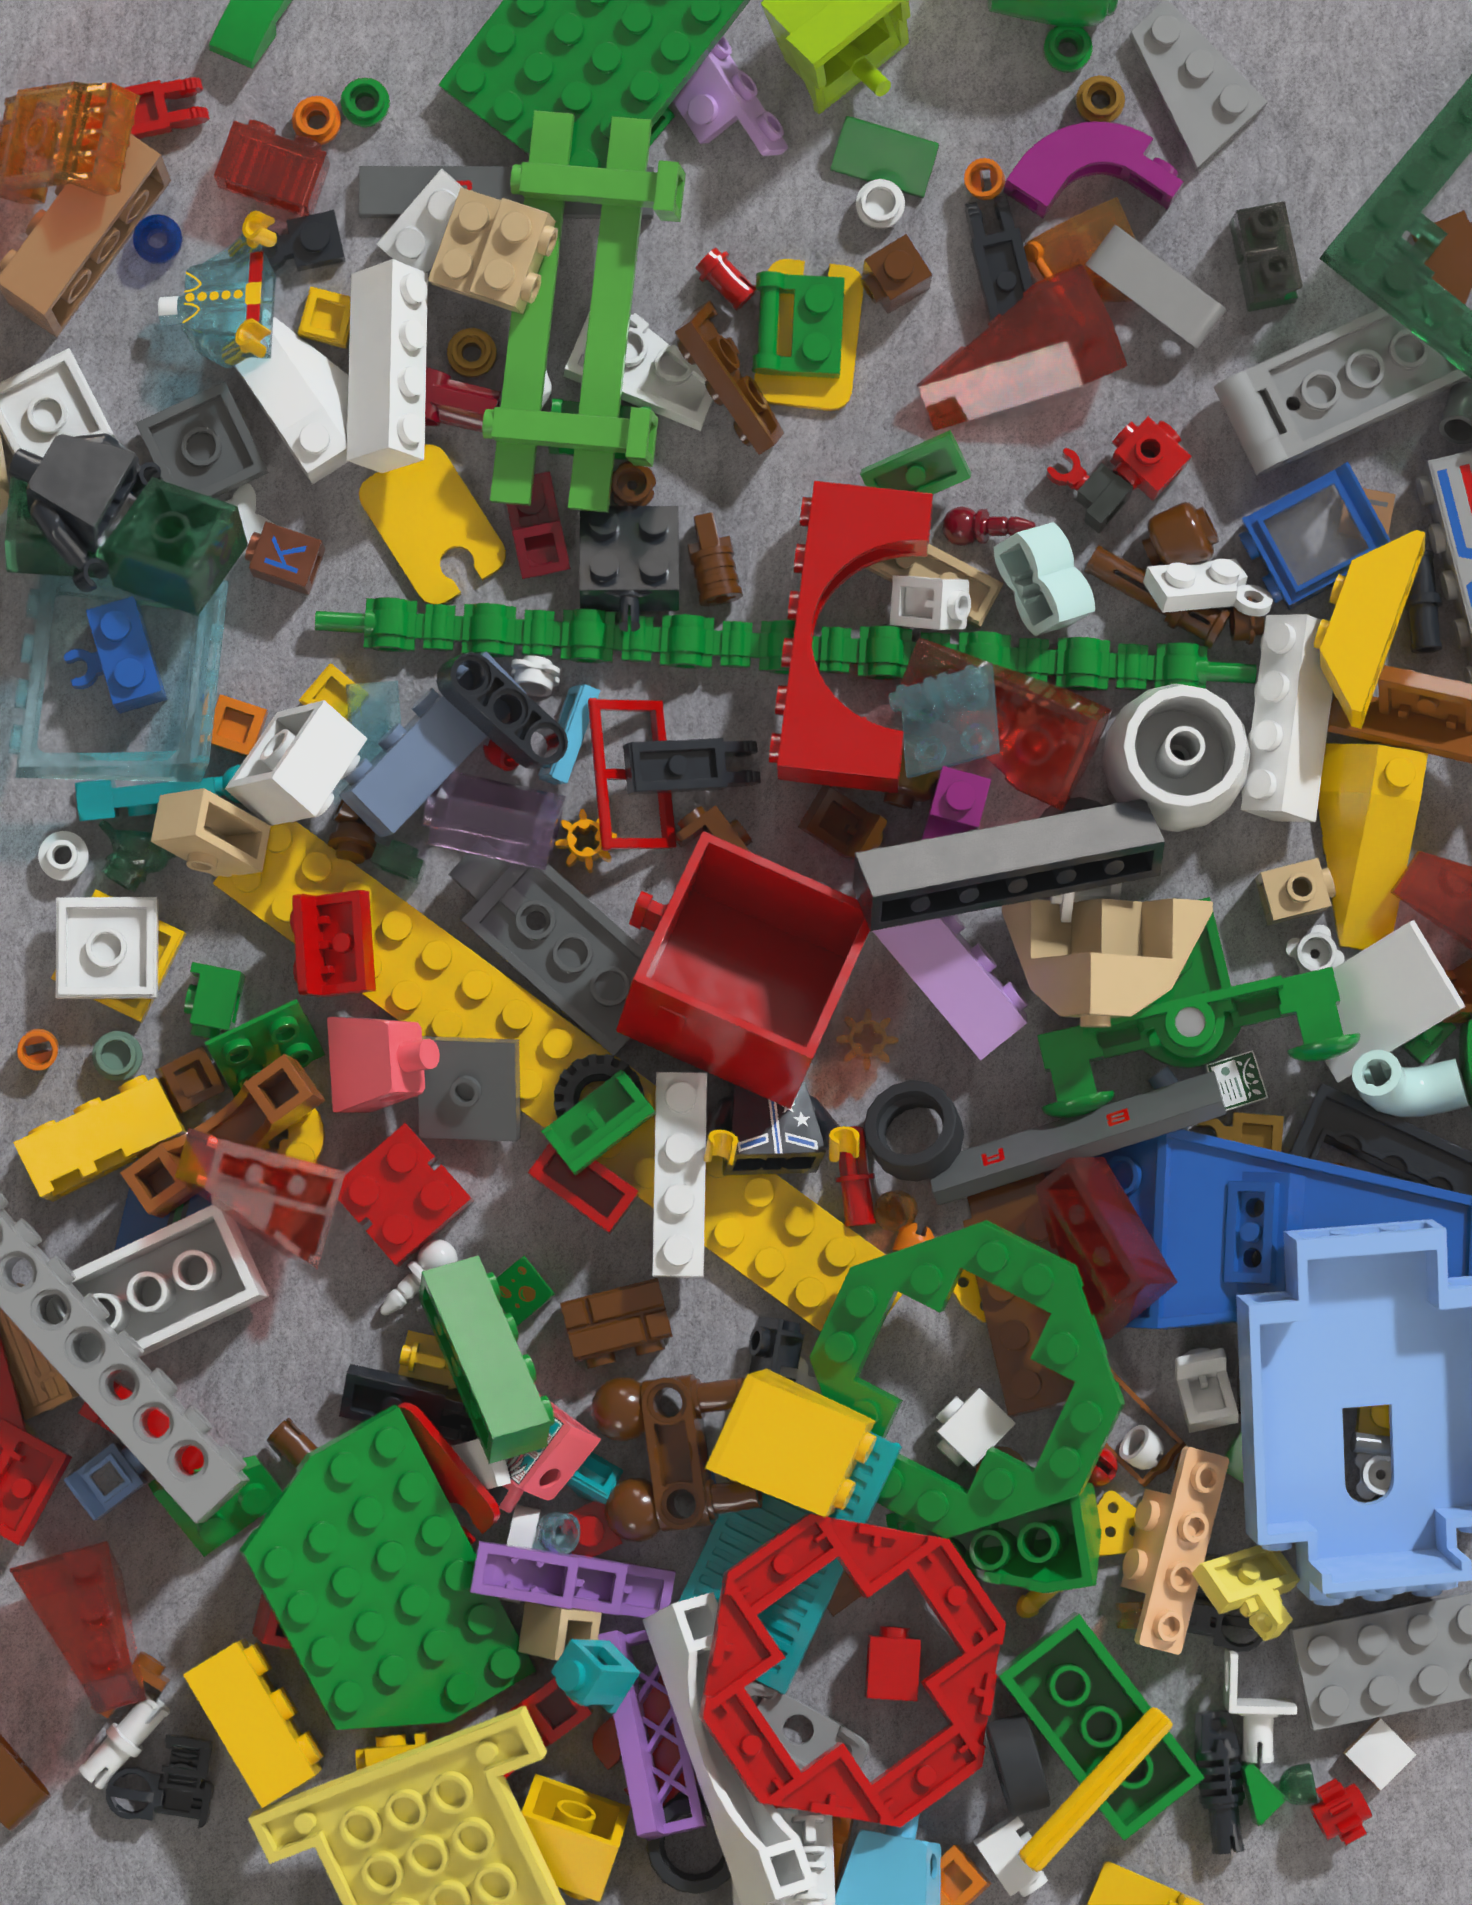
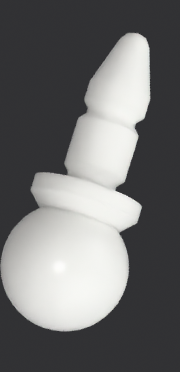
[380,1239,458,1316]

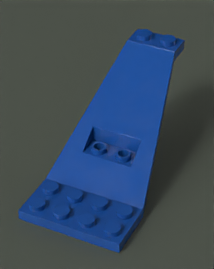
[1072,1129,1472,1330]

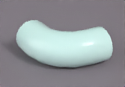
[1352,1050,1469,1117]

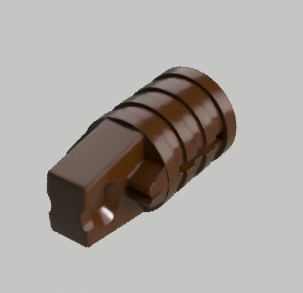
[687,512,743,607]

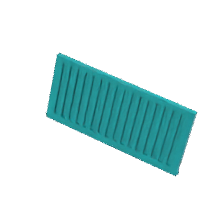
[678,1432,902,1695]

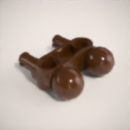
[591,1374,763,1542]

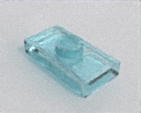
[346,680,401,762]

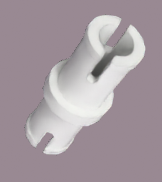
[78,1691,170,1790]

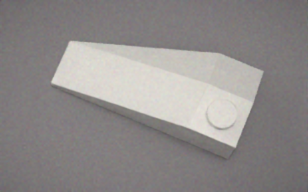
[205,296,349,485]

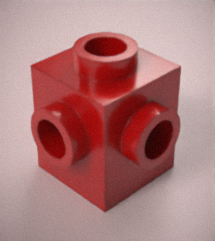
[1110,416,1192,501]

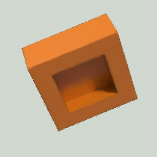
[204,694,269,757]
[940,1845,992,1905]

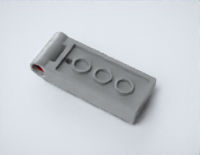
[1214,284,1472,476]
[1288,1590,1472,1731]

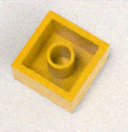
[522,1773,631,1902]

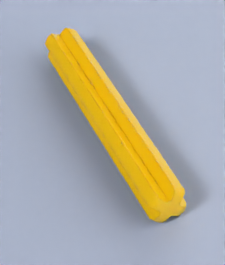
[1019,1707,1173,1872]

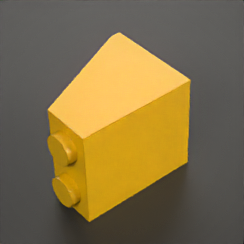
[705,1369,877,1517]

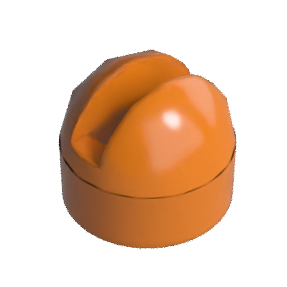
[964,158,1005,200]
[17,1029,59,1071]
[892,1222,935,1252]

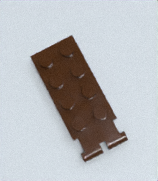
[963,1172,1087,1417]

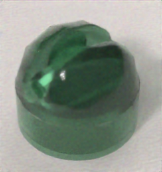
[1279,1763,1317,1806]

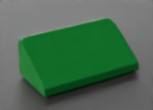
[830,116,939,199]

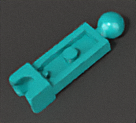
[75,764,242,821]

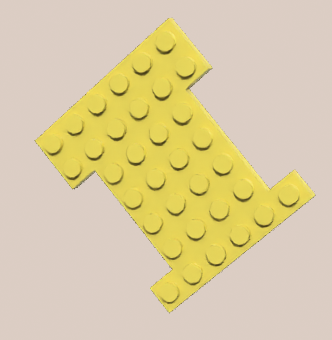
[248,1706,565,1905]

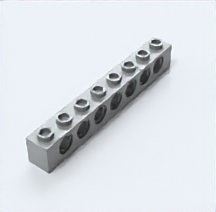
[0,1192,250,1523]

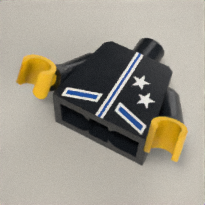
[703,1081,860,1175]

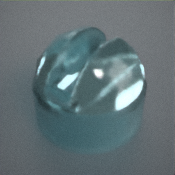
[537,1512,581,1554]

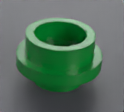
[1043,26,1093,73]
[341,78,390,127]

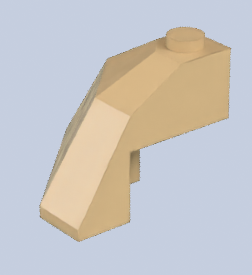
[1002,898,1213,1028]

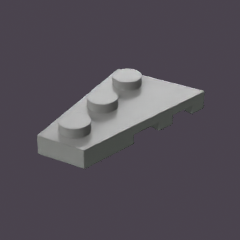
[1129,0,1268,172]

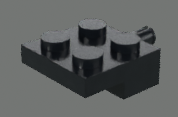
[579,506,679,632]

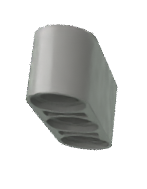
[1085,225,1227,349]

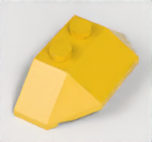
[1314,530,1425,729]

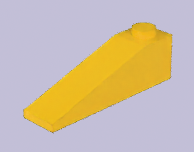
[1317,743,1428,951]

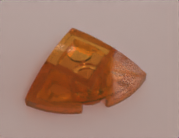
[1025,197,1135,302]

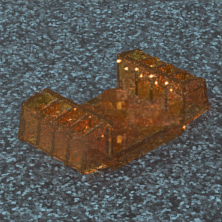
[0,81,140,204]

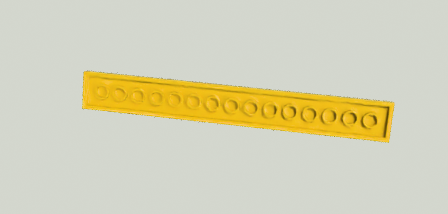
[213,821,902,1332]

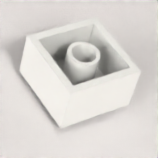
[225,700,368,826]

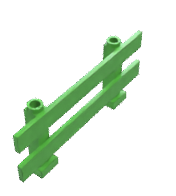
[482,111,686,513]

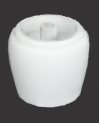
[1102,684,1251,832]

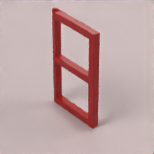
[588,698,677,851]

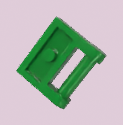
[751,271,845,378]

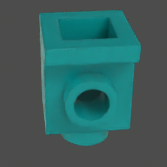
[551,1639,641,1713]

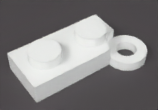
[1143,559,1273,616]

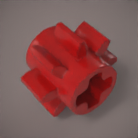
[1309,1778,1373,1845]

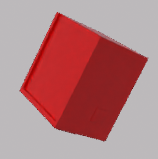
[616,831,870,1109]

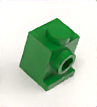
[184,962,246,1040]

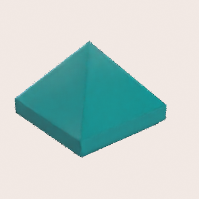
[566,1452,624,1504]

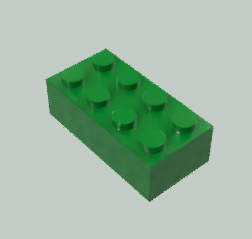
[995,1612,1205,1841]

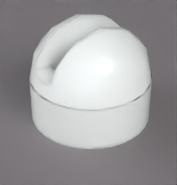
[1119,1425,1164,1470]

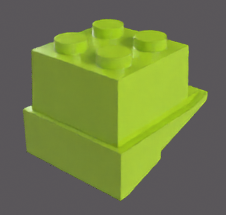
[761,0,911,115]

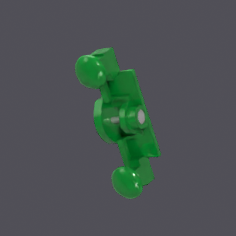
[1037,897,1361,1119]

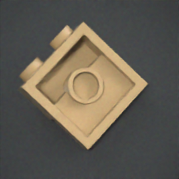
[428,187,558,314]

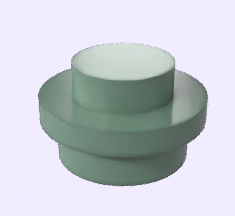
[92,1031,143,1081]

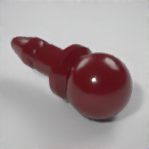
[942,506,1035,546]

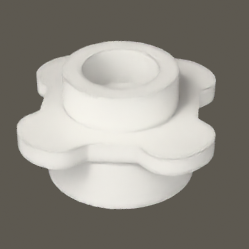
[511,655,560,697]
[1285,925,1344,974]
[1355,1453,1391,1500]

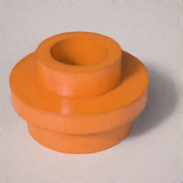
[292,96,341,146]

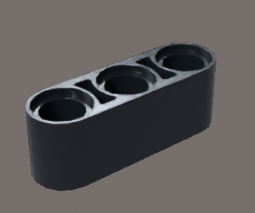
[436,652,568,769]

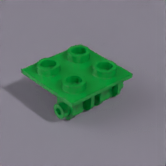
[205,999,326,1097]

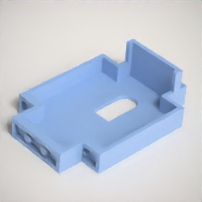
[1236,1219,1472,1606]

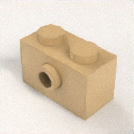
[151,788,271,878]

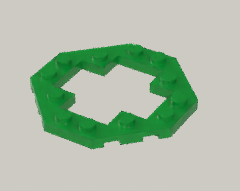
[809,1220,1125,1539]

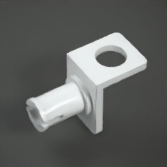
[1223,1648,1297,1763]

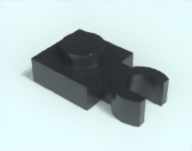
[259,210,346,272]

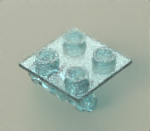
[889,664,1000,779]

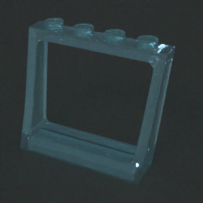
[8,567,229,782]

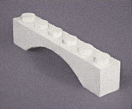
[642,1592,816,1905]

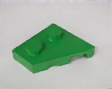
[148,1455,283,1557]

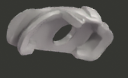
[744,1680,869,1770]

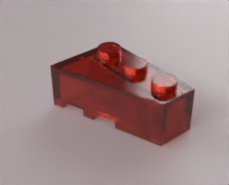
[175,1128,346,1269]
[1036,1157,1178,1340]
[9,1541,147,1714]

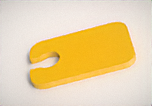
[754,259,864,411]
[359,444,506,604]

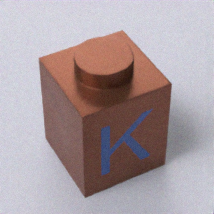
[245,521,325,595]

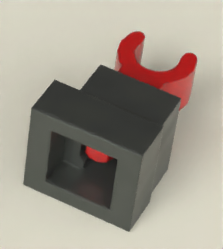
[1047,448,1133,533]

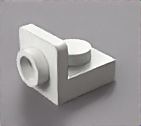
[890,575,971,630]

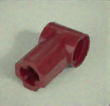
[425,367,501,433]

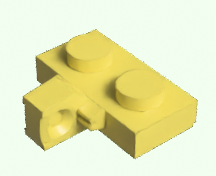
[1192,1545,1300,1641]

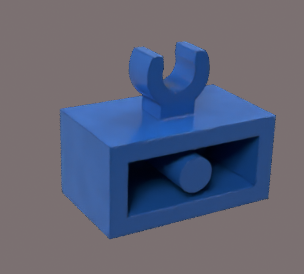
[64,596,167,714]

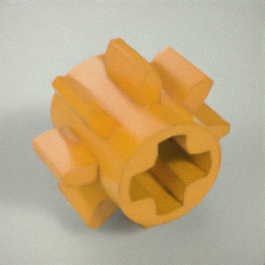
[555,809,617,873]

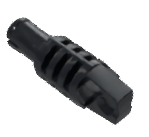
[1194,1709,1245,1854]

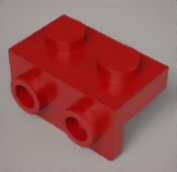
[290,890,376,997]

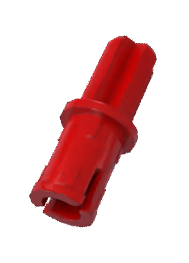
[835,1126,876,1227]

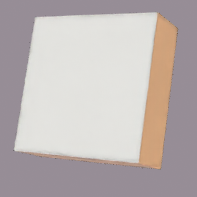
[1343,1717,1416,1791]

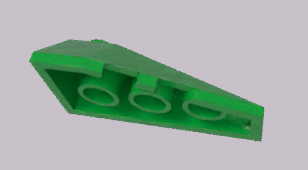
[885,1483,1101,1593]

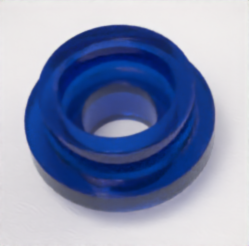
[133,214,183,264]

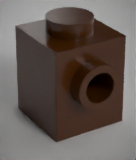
[860,234,933,314]

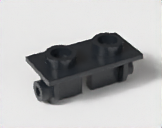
[749,1316,805,1382]

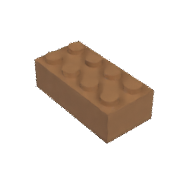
[0,121,171,338]

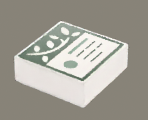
[1204,1050,1268,1111]

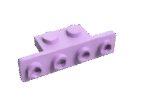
[673,36,788,156]

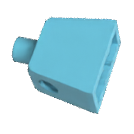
[835,1814,941,1905]

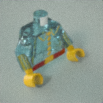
[158,211,277,368]

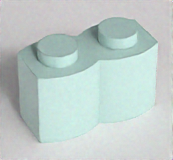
[993,522,1095,636]

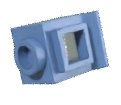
[64,1443,148,1521]

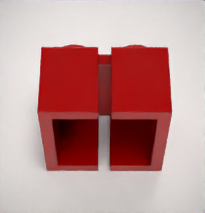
[329,1123,474,1267]

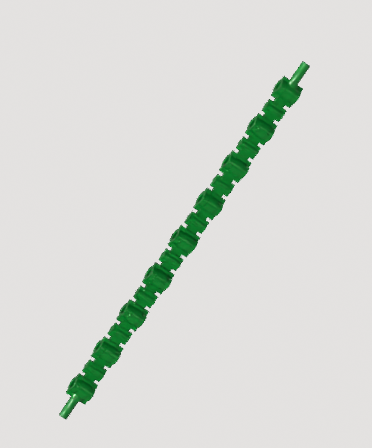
[315,597,1257,692]

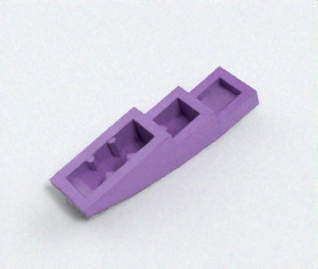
[470,1541,676,1618]

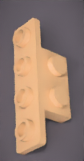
[1120,1446,1229,1655]

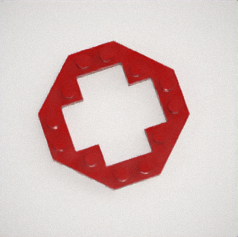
[699,1513,1006,1828]

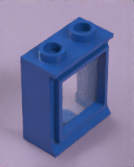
[1238,462,1391,610]

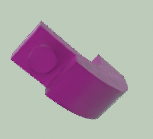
[1003,122,1184,219]

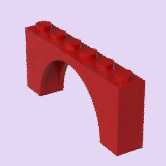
[769,481,933,793]

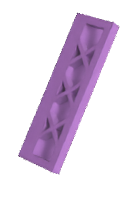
[598,1630,707,1840]

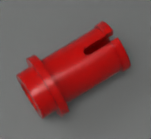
[695,247,758,311]

